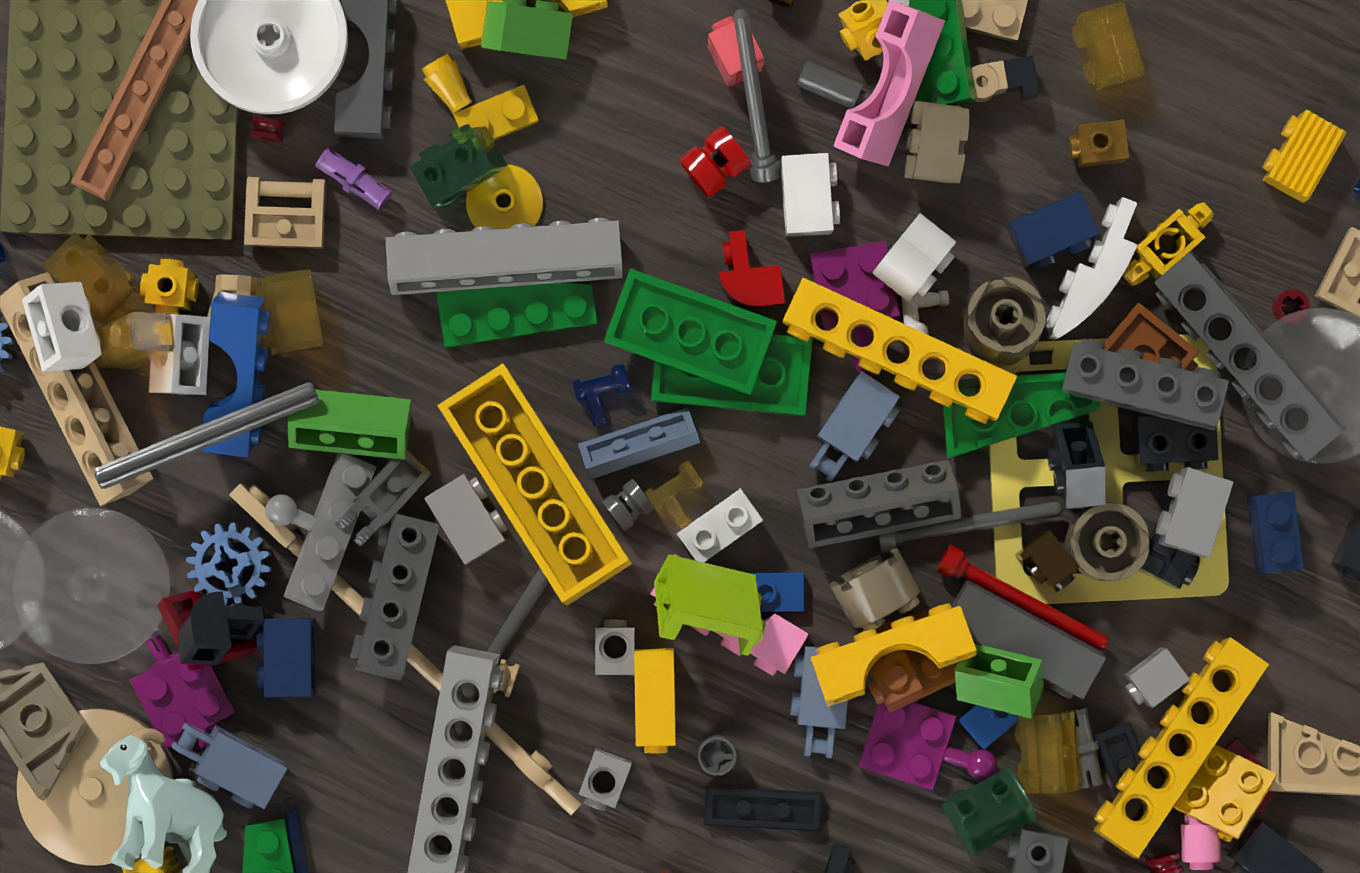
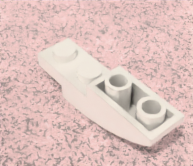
[1045,197,1138,341]

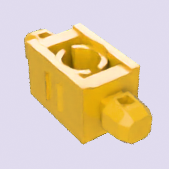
[1122,202,1214,286]

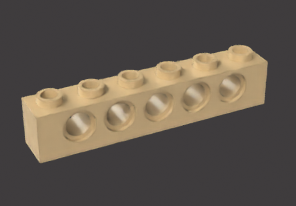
[0,272,153,507]

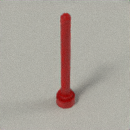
[936,544,1109,650]

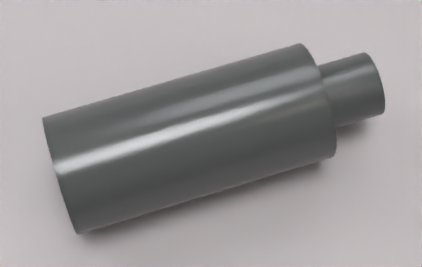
[796,60,871,109]

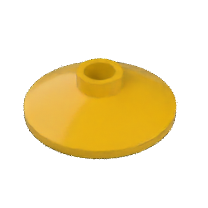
[466,164,543,229]

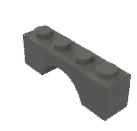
[334,0,398,139]

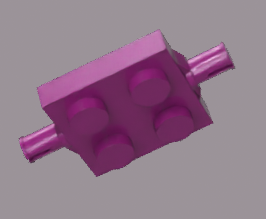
[129,634,236,749]

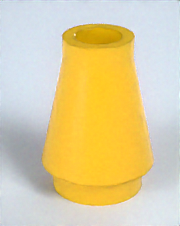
[422,53,472,114]

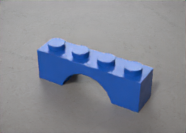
[201,292,271,457]

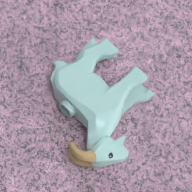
[100,728,227,873]

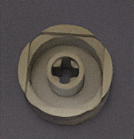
[904,101,969,184]
[964,277,1046,365]
[1065,503,1149,581]
[830,549,921,631]

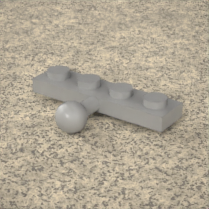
[265,453,377,611]

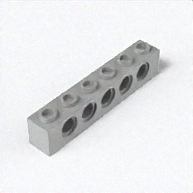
[408,645,504,873]

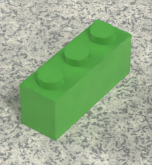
[288,389,411,460]

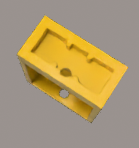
[634,648,676,753]

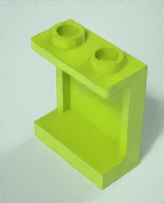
[654,554,765,656]

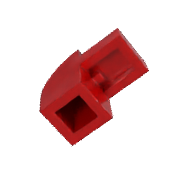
[718,230,785,310]

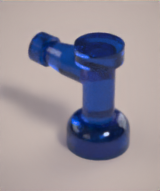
[572,362,632,427]

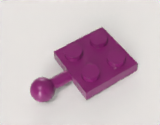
[810,241,900,377]
[858,702,997,791]

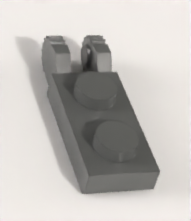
[336,450,432,546]

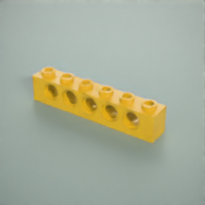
[783,278,1017,424]
[1093,637,1269,858]

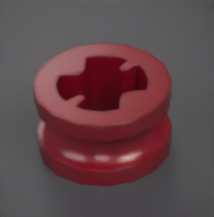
[249,116,286,143]
[1272,289,1310,325]
[1145,852,1184,873]

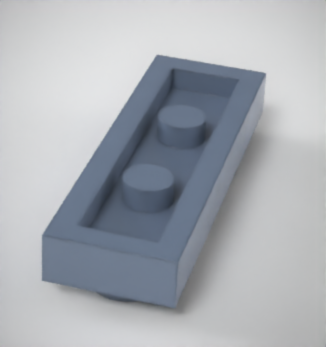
[578,407,700,480]

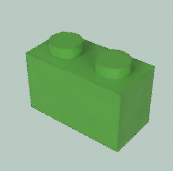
[481,0,573,60]
[955,643,1044,719]

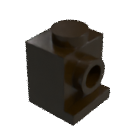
[1015,530,1079,593]

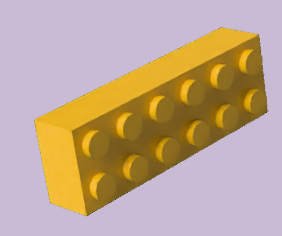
[437,364,632,606]

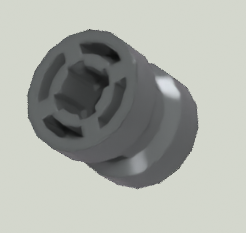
[602,479,655,532]
[697,735,736,776]

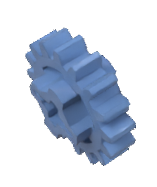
[186,523,272,605]

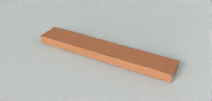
[71,0,199,202]

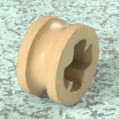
[493,659,520,698]

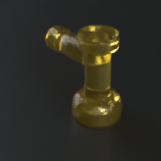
[645,460,705,530]

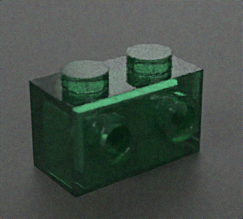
[410,124,508,207]
[941,767,1037,857]

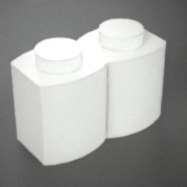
[872,213,956,302]

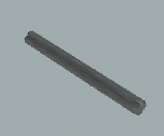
[94,382,319,489]

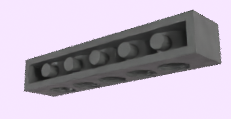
[1154,252,1347,462]

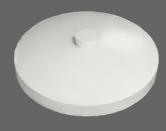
[190,0,348,114]

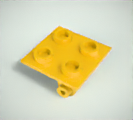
[1173,745,1278,842]

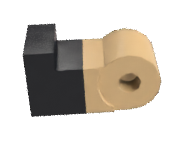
[972,55,1039,102]

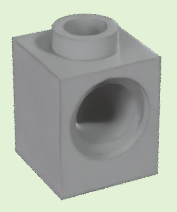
[595,619,635,675]
[1124,647,1190,708]
[579,748,632,811]

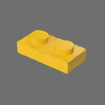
[453,85,539,151]

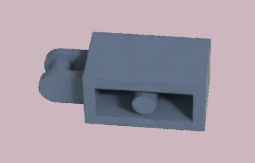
[808,371,901,482]
[790,646,848,758]
[171,722,287,809]

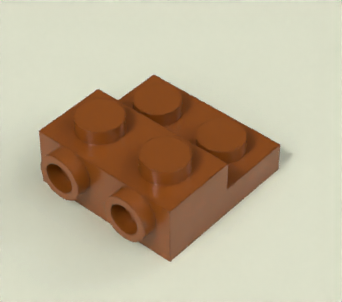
[1104,302,1199,372]
[868,609,956,713]

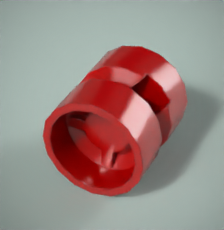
[678,126,752,199]

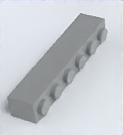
[385,218,623,295]

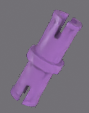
[315,147,393,211]

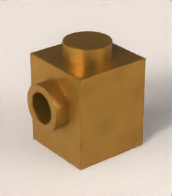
[1068,119,1129,168]

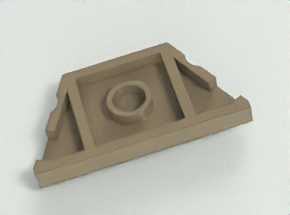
[0,663,88,801]

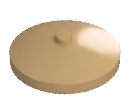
[17,709,175,865]

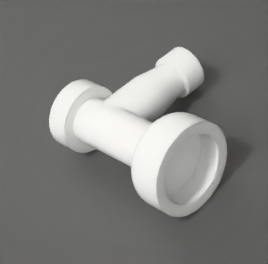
[897,290,949,335]

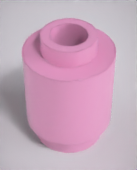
[1181,814,1221,870]

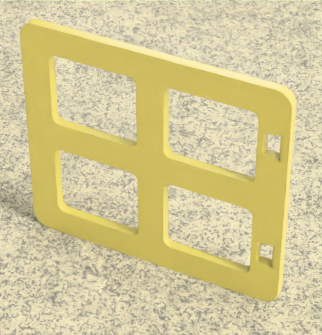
[984,334,1229,604]

